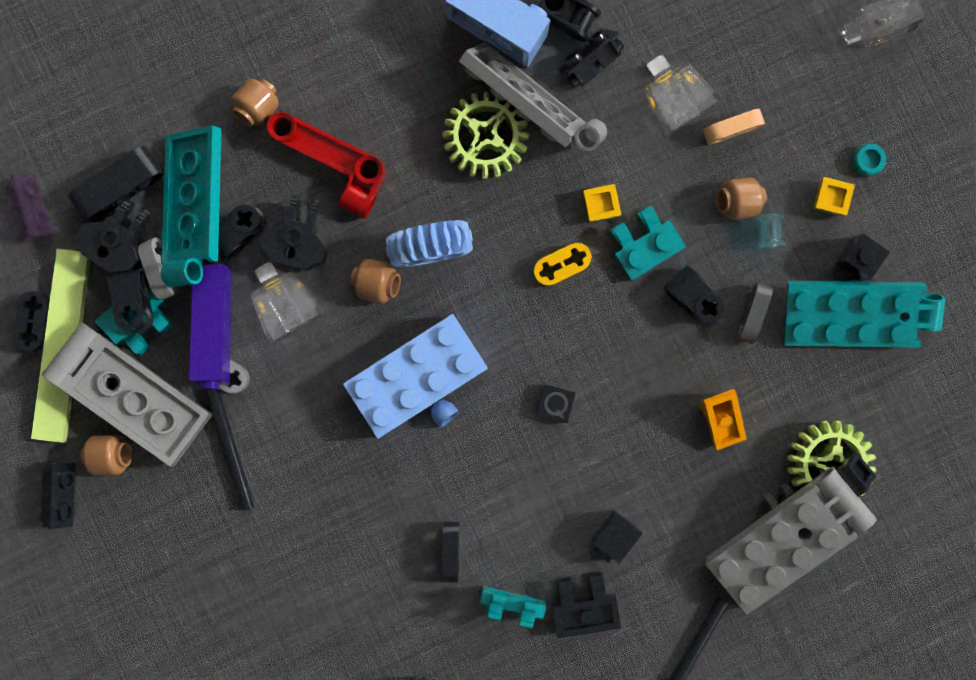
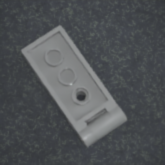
[42,322,213,467]
[706,467,877,615]

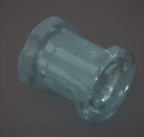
[755,213,786,249]

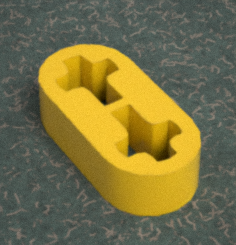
[534,243,592,286]

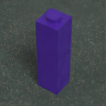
[189,265,232,391]

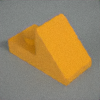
[699,389,747,451]

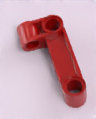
[267,112,386,219]

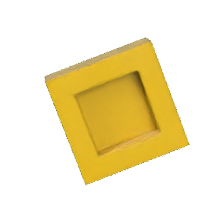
[813,177,855,217]
[583,184,621,223]

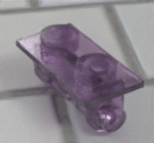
[4,174,54,242]

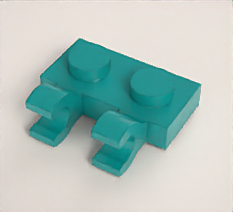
[610,205,686,281]
[95,285,174,355]
[480,586,546,629]

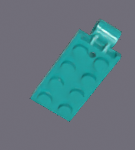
[161,125,221,287]
[783,281,946,348]

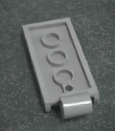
[459,41,607,151]

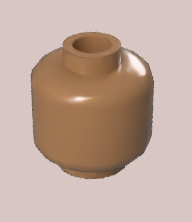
[230,79,279,127]
[716,177,767,221]
[351,259,401,304]
[80,434,132,476]

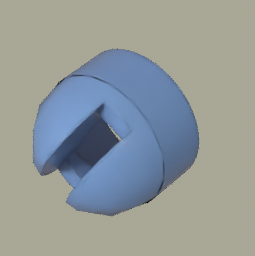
[431,400,459,428]

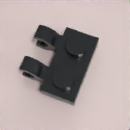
[552,572,621,639]

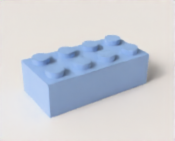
[343,314,488,439]

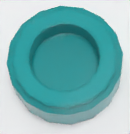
[852,143,887,177]

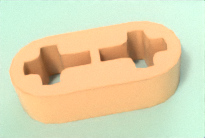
[703,109,765,145]

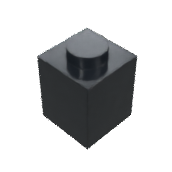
[835,233,890,281]
[591,510,643,564]

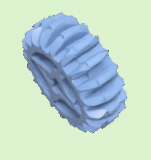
[385,220,473,268]

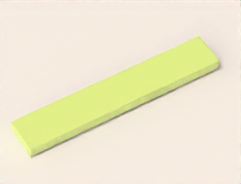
[31,248,91,443]

